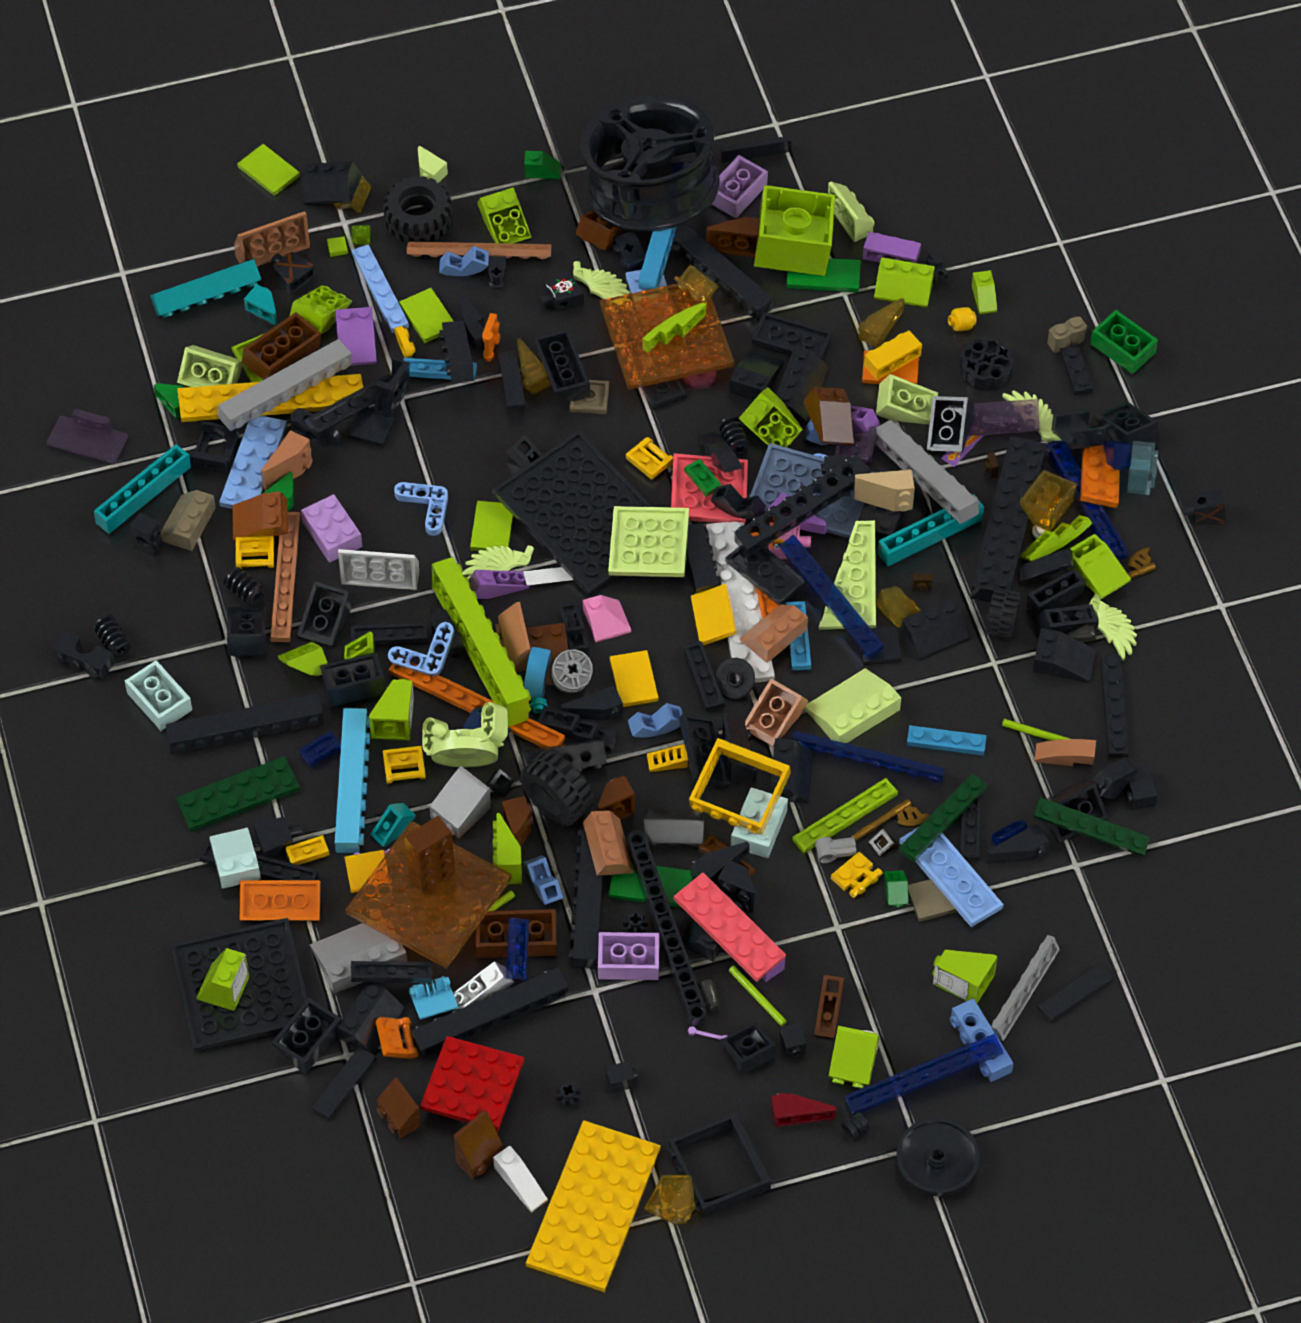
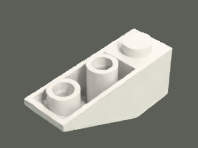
[453,962,514,1010]

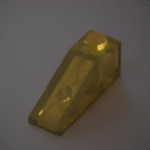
[858,298,905,348]
[517,338,551,395]

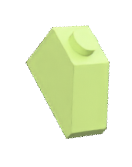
[418,146,448,183]

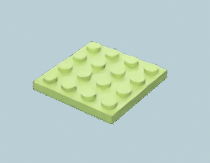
[608,506,689,577]

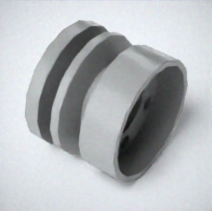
[551,649,593,694]

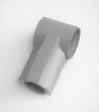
[815,837,856,863]

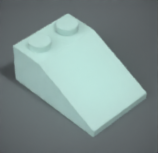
[209,828,261,889]

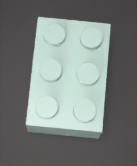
[125,661,192,731]
[731,788,788,859]

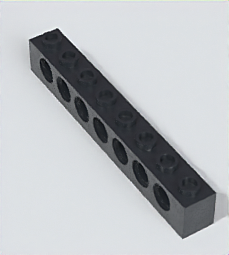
[734,454,871,558]

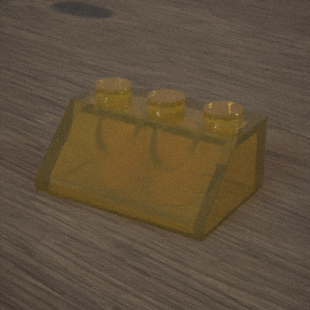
[1020,470,1077,531]

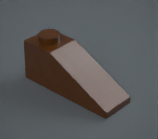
[814,975,845,1038]

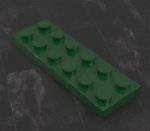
[176,756,300,832]

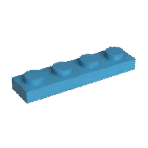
[404,358,477,381]
[786,601,811,670]
[907,725,986,756]

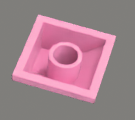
[583,595,631,643]

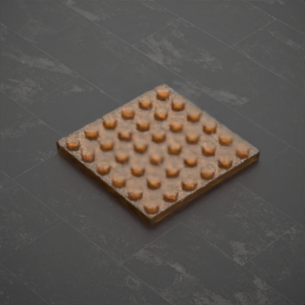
[599,277,734,390]
[345,821,512,969]

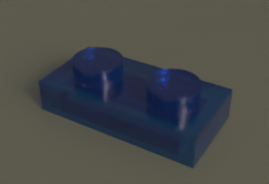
[299,730,341,767]

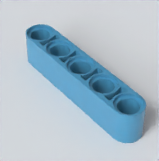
[638,227,677,291]

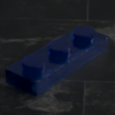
[506,918,529,980]

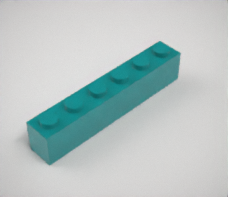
[150,259,261,318]
[94,444,191,534]
[878,494,984,567]

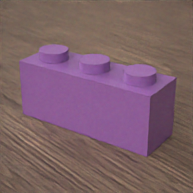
[863,232,921,263]

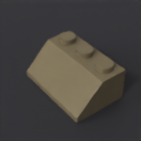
[161,490,216,551]

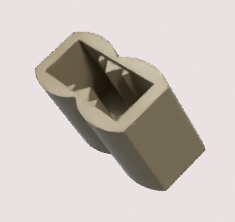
[1047,317,1087,353]

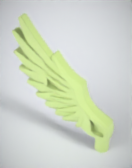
[573,261,631,312]
[1003,391,1062,442]
[462,545,534,579]
[1089,593,1137,660]

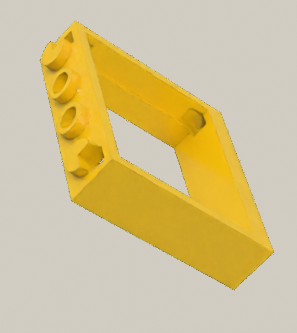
[689,738,791,835]

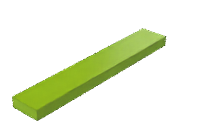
[792,778,898,854]

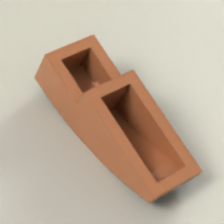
[1034,739,1096,767]

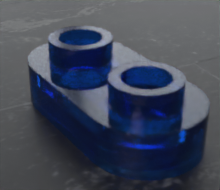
[991,820,1028,845]

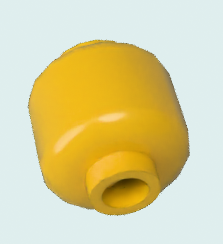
[948,307,976,332]

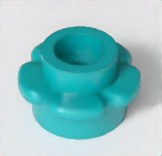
[529,697,548,714]

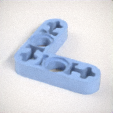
[394,482,448,536]
[388,622,455,676]

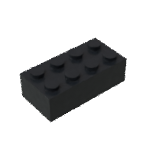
[858,467,915,544]

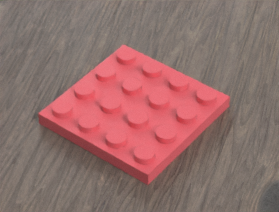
[671,453,748,525]

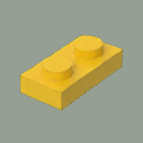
[285,835,329,865]

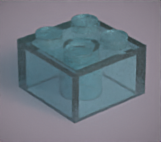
[1127,441,1158,495]

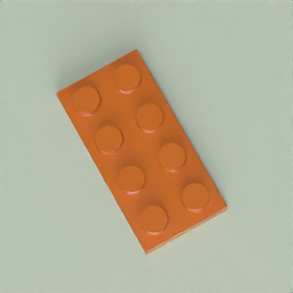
[1080,444,1120,508]
[240,880,321,921]

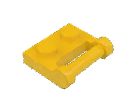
[626,437,673,480]
[236,536,274,569]
[383,746,426,784]

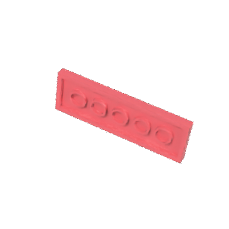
[674,873,786,982]

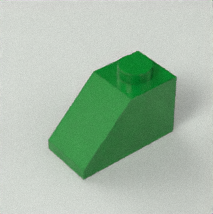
[524,151,561,179]
[153,383,184,419]
[263,471,294,512]
[884,870,908,907]

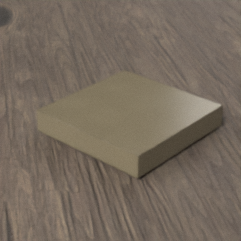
[570,380,610,414]
[908,879,957,922]

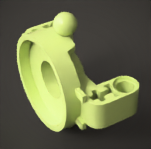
[422,702,508,768]

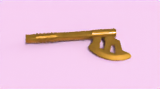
[1127,548,1156,579]
[851,799,929,841]

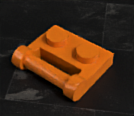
[482,313,501,362]
[375,1017,418,1059]

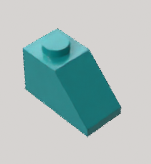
[244,284,277,325]
[370,803,416,847]

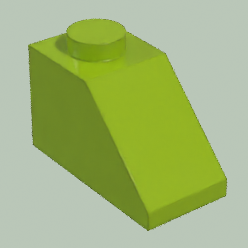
[972,270,997,314]

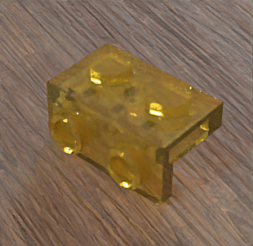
[334,176,371,213]
[674,265,719,304]
[876,586,921,628]

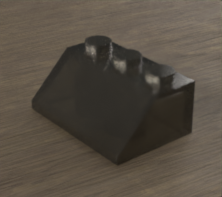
[644,810,704,846]

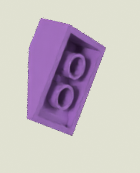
[336,307,377,366]

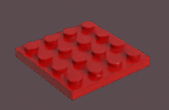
[420,1036,524,1131]

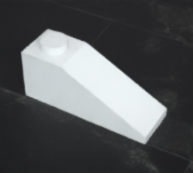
[493,1146,548,1213]

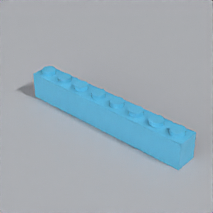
[335,708,370,853]

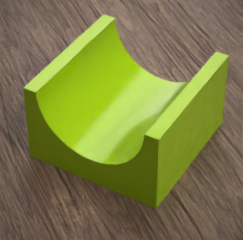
[754,185,835,276]

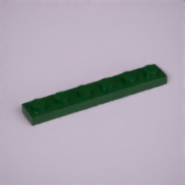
[899,773,988,862]
[1033,797,1150,857]

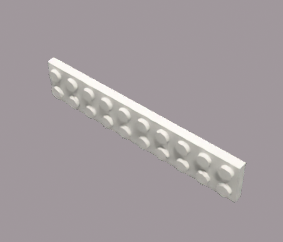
[706,522,775,683]

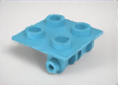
[409,976,459,1019]

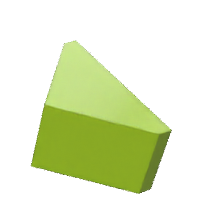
[344,632,374,660]

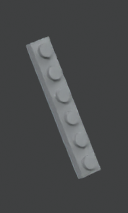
[991,935,1060,1041]

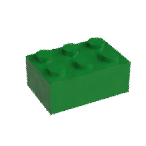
[1091,310,1158,374]

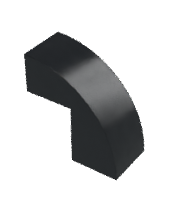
[711,484,766,520]

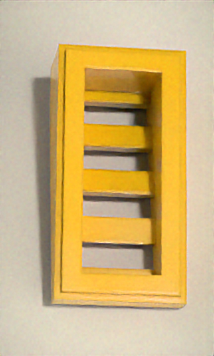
[647,744,688,772]

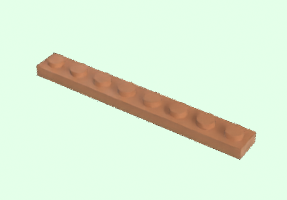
[407,242,551,259]
[271,512,301,642]

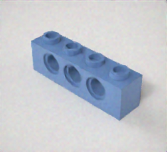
[950,999,1013,1082]

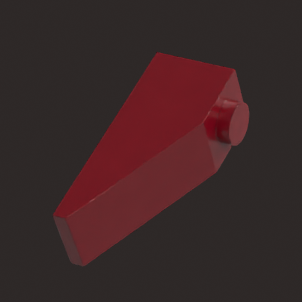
[771,1093,836,1127]

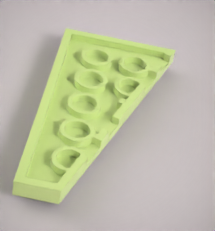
[819,520,876,630]

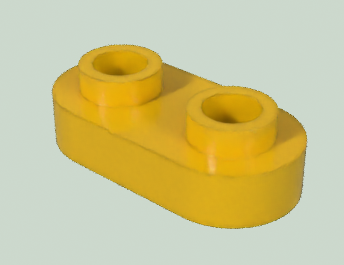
[394,326,415,358]

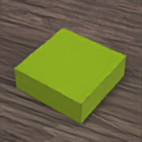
[327,236,348,257]

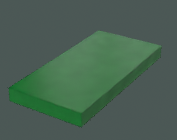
[787,258,861,293]
[609,864,693,908]

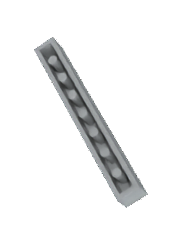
[218,339,352,431]
[872,420,979,524]

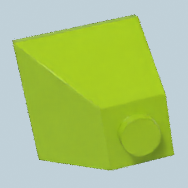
[278,642,328,676]

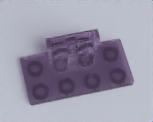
[968,399,1040,436]
[47,409,129,464]

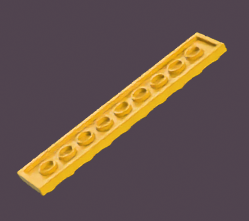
[177,374,363,422]

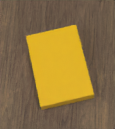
[691,583,737,646]
[610,650,658,707]

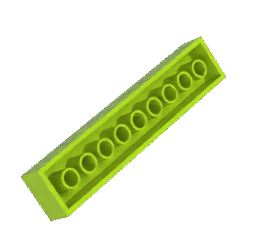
[432,557,531,727]

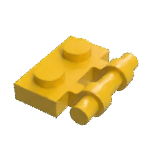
[831,852,883,898]

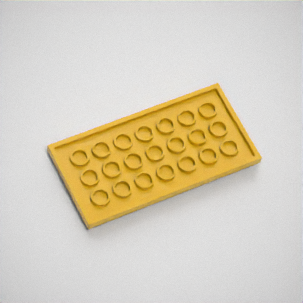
[526,1120,661,1292]

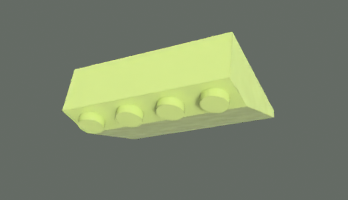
[804,668,901,748]

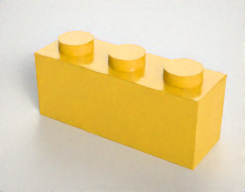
[864,331,922,380]

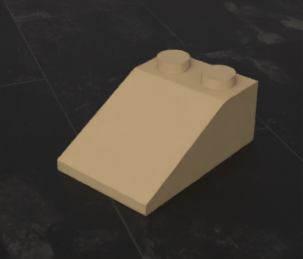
[853,470,915,511]

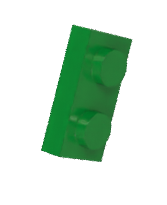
[684,459,722,497]

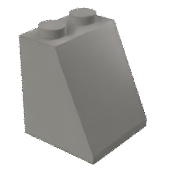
[430,766,491,838]

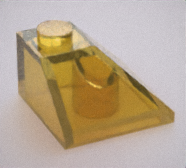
[644,1175,695,1224]

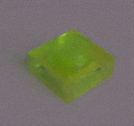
[352,225,371,244]

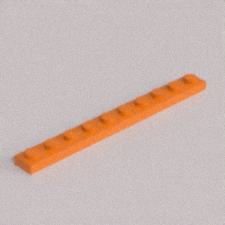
[388,656,565,748]

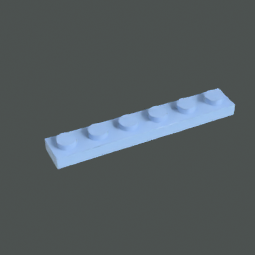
[352,245,409,333]

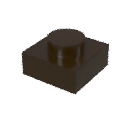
[984,452,999,478]
[912,574,932,592]

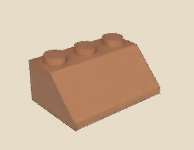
[495,602,531,672]
[740,605,808,663]
[583,811,634,876]

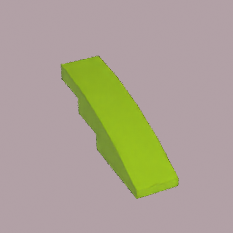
[643,302,706,353]
[1020,515,1092,561]

